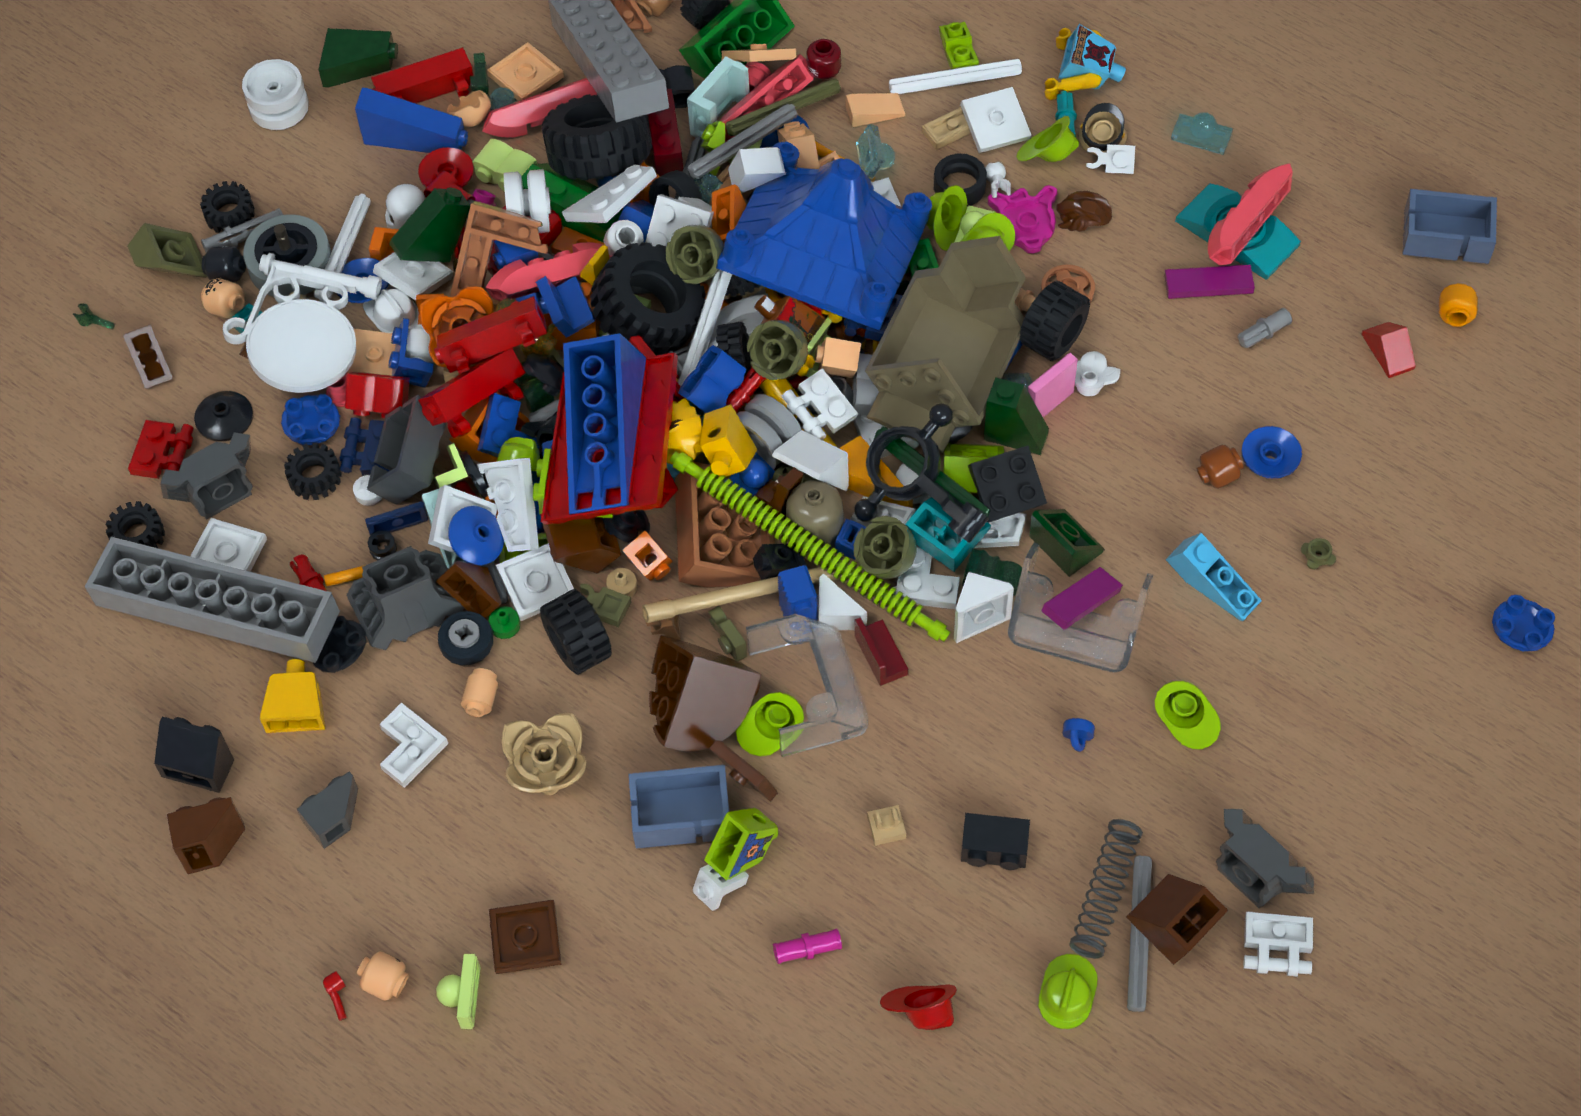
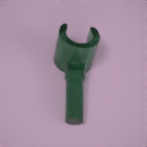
[73,304,115,330]

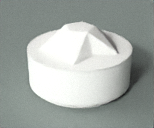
[353,475,382,506]

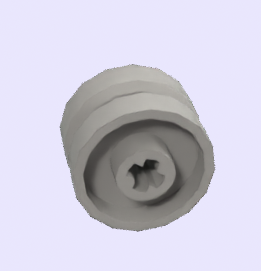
[737,394,802,469]

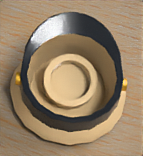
[1079,103,1127,156]

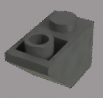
[297,771,358,849]

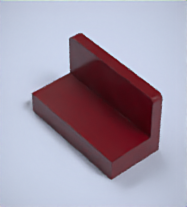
[854,617,908,686]

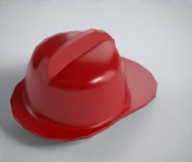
[880,984,957,1030]

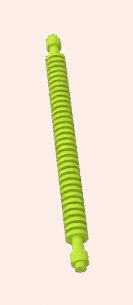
[669,451,951,642]

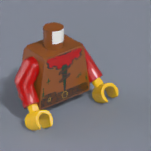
[754,295,842,376]

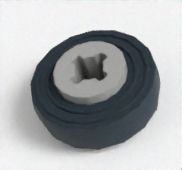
[438,611,493,666]

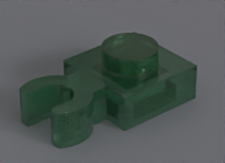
[470,52,490,98]

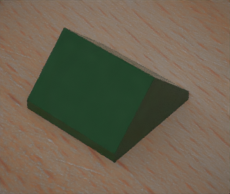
[1029,509,1105,577]

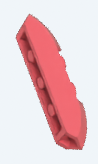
[719,54,814,142]
[482,78,598,138]
[1208,164,1293,266]
[485,242,611,303]

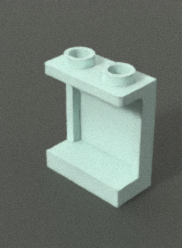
[687,56,750,138]

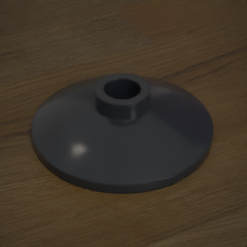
[194,391,253,441]

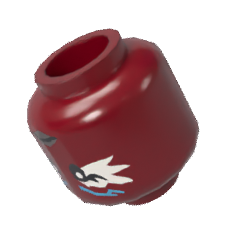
[806,39,841,80]

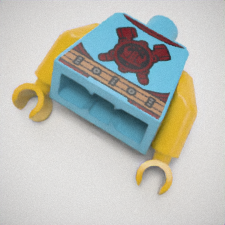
[1044,24,1126,100]

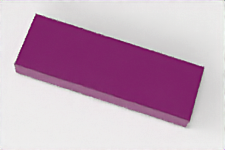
[1164,265,1255,299]
[1041,567,1123,630]

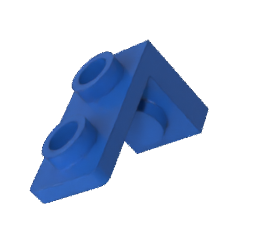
[388,318,434,388]

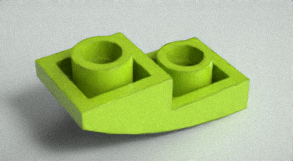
[939,22,979,69]
[701,121,725,182]

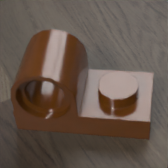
[750,467,804,519]

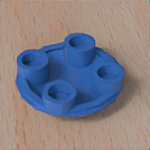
[281,394,340,445]
[1492,595,1555,651]

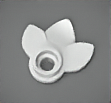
[1075,351,1120,396]

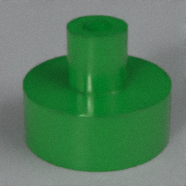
[488,606,520,639]

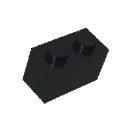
[961,813,1030,870]

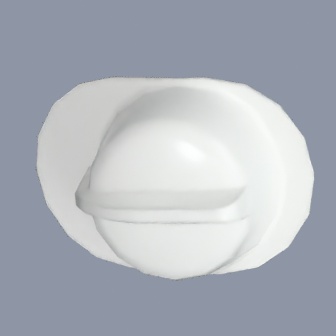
[363,285,419,333]

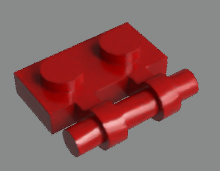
[128,420,194,479]

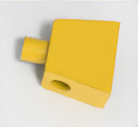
[700,404,757,477]
[260,659,326,733]

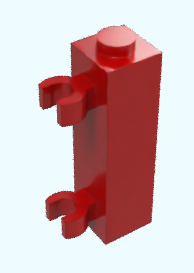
[371,47,475,104]
[434,296,547,374]
[418,348,525,438]

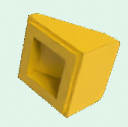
[580,244,610,285]

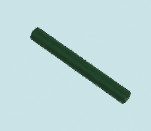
[874,427,990,517]

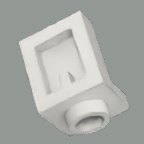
[693,864,749,911]

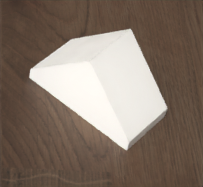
[728,147,786,194]
[819,574,867,630]

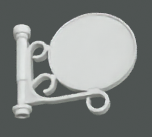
[223,253,382,393]

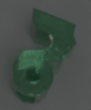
[514,360,555,413]
[962,548,1024,596]

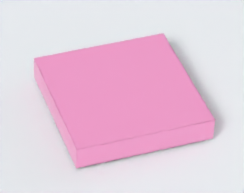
[1028,353,1078,417]

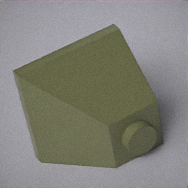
[127,223,207,278]

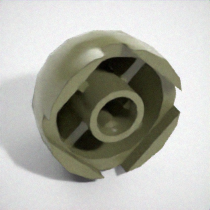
[666,225,724,284]
[747,320,808,380]
[854,516,917,579]

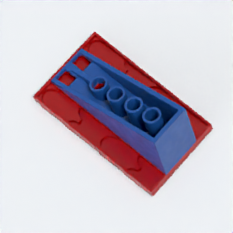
[541,333,678,524]

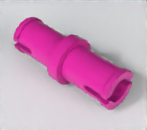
[773,928,842,964]

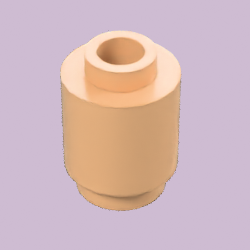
[461,668,498,717]

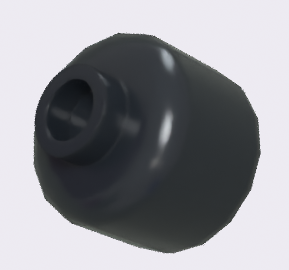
[202,246,246,283]

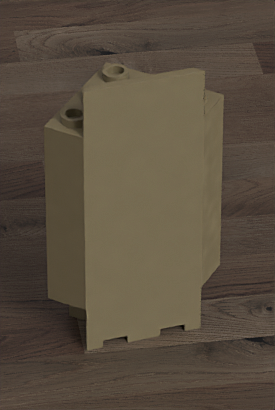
[865,236,1026,453]

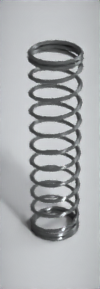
[1069,819,1143,959]

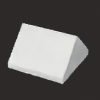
[772,430,849,491]
[954,572,1014,643]

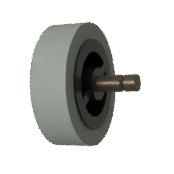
[243,215,332,297]

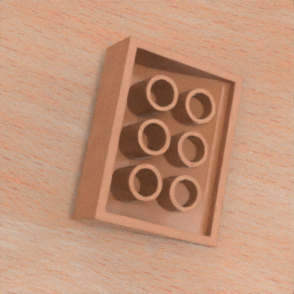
[675,461,775,587]

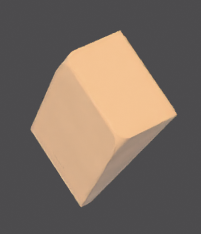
[845,93,905,127]

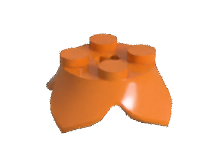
[420,286,494,367]

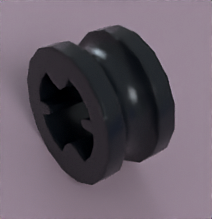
[367,530,397,560]

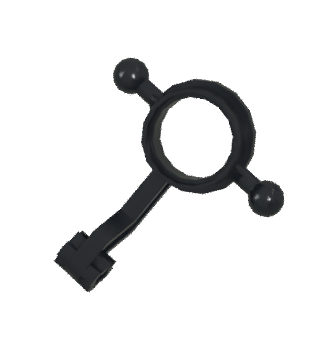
[854,403,989,543]

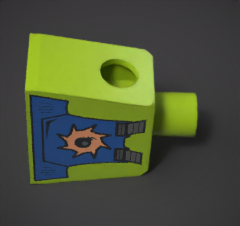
[704,808,778,880]

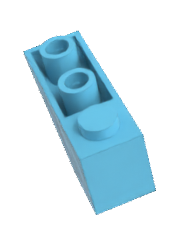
[1166,533,1262,621]

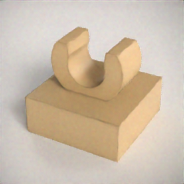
[867,805,906,846]

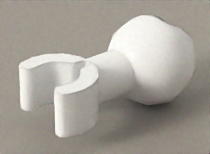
[985,162,1011,198]

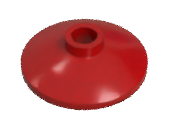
[418,148,474,188]

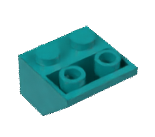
[905,497,991,572]

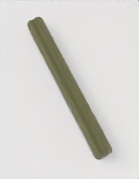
[725,79,841,136]

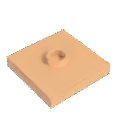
[487,42,564,101]
[722,44,797,62]
[346,329,395,375]

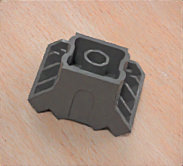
[160,432,253,520]
[346,546,464,650]
[1216,809,1314,908]

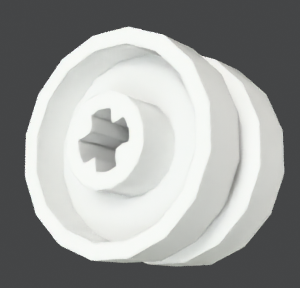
[242,59,309,130]
[504,169,551,233]

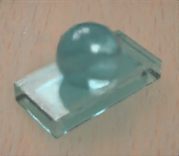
[1171,112,1233,155]
[856,124,895,181]

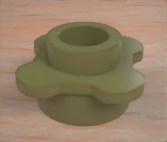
[1301,538,1336,570]

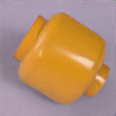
[1439,283,1478,327]

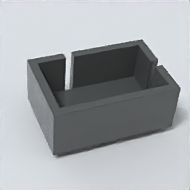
[367,395,446,505]

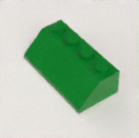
[679,0,795,79]
[522,163,628,243]

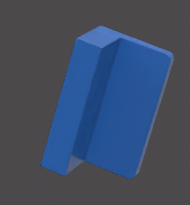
[536,276,595,338]

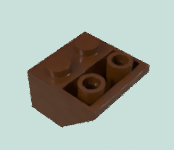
[540,514,622,574]
[167,797,245,874]
[1126,874,1228,965]

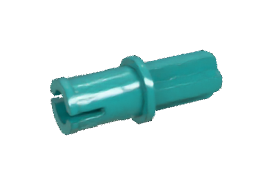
[1055,90,1077,137]

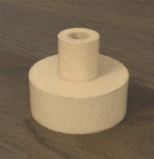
[606,568,637,597]

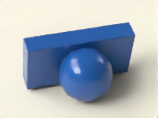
[724,452,775,496]

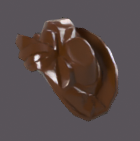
[1056,191,1112,231]

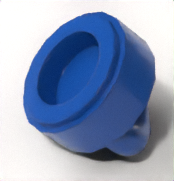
[1062,718,1095,752]

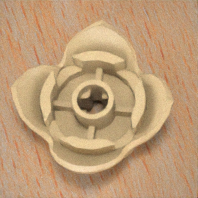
[501,713,587,795]

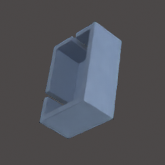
[1402,189,1497,264]
[629,765,729,849]

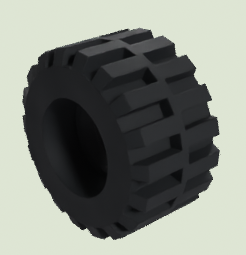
[1020,280,1090,361]
[540,589,612,675]

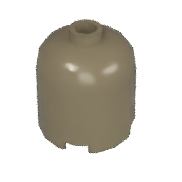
[786,480,845,555]

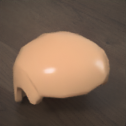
[447,90,491,127]

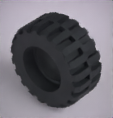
[541,94,652,180]
[590,242,706,356]

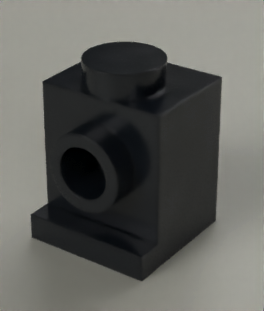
[753,543,806,580]

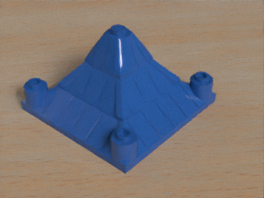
[716,142,932,330]

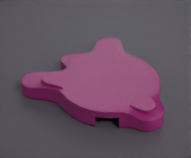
[988,185,1058,254]

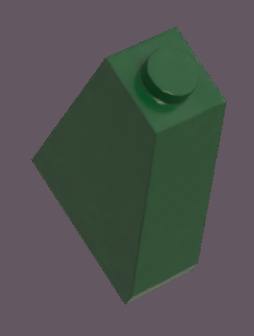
[318,28,398,88]
[389,187,470,262]
[984,377,1049,456]

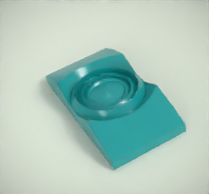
[1175,183,1301,280]

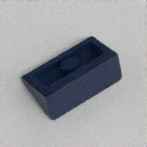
[365,501,428,536]

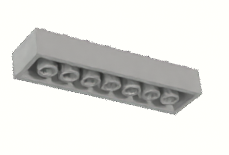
[548,0,669,123]
[85,537,340,663]

